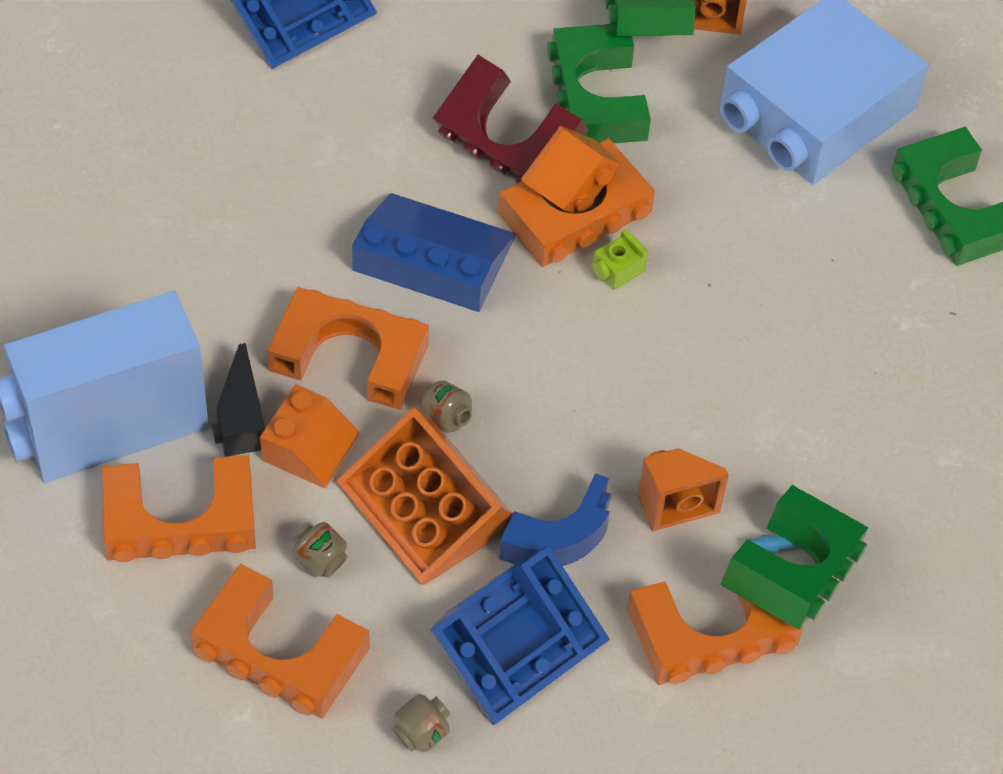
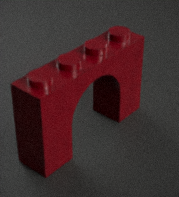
[433,54,589,183]

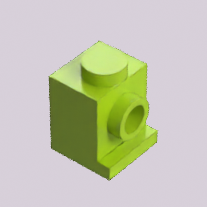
[592,229,648,290]

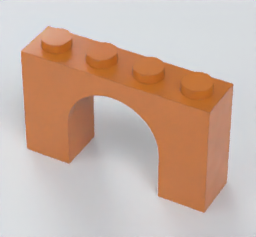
[498,138,655,268]
[267,287,429,410]
[102,455,256,562]
[190,563,370,719]
[627,581,803,685]

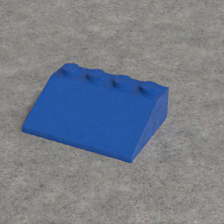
[352,193,515,312]

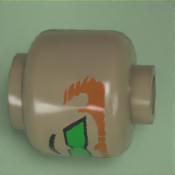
[419,380,472,433]
[293,522,348,577]
[392,694,451,752]

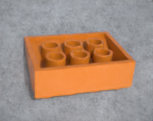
[336,407,513,585]

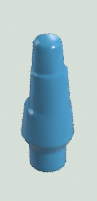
[748,535,799,554]

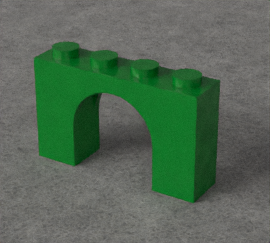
[605,0,696,36]
[547,24,651,143]
[892,126,1003,266]
[720,485,869,630]

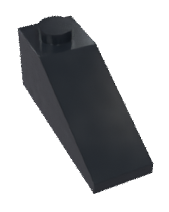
[211,343,266,457]

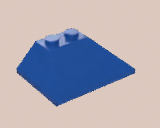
[230,0,377,69]
[430,545,610,725]

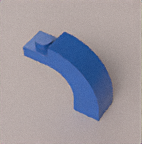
[499,473,612,566]

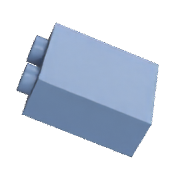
[719,0,929,185]
[0,290,209,483]

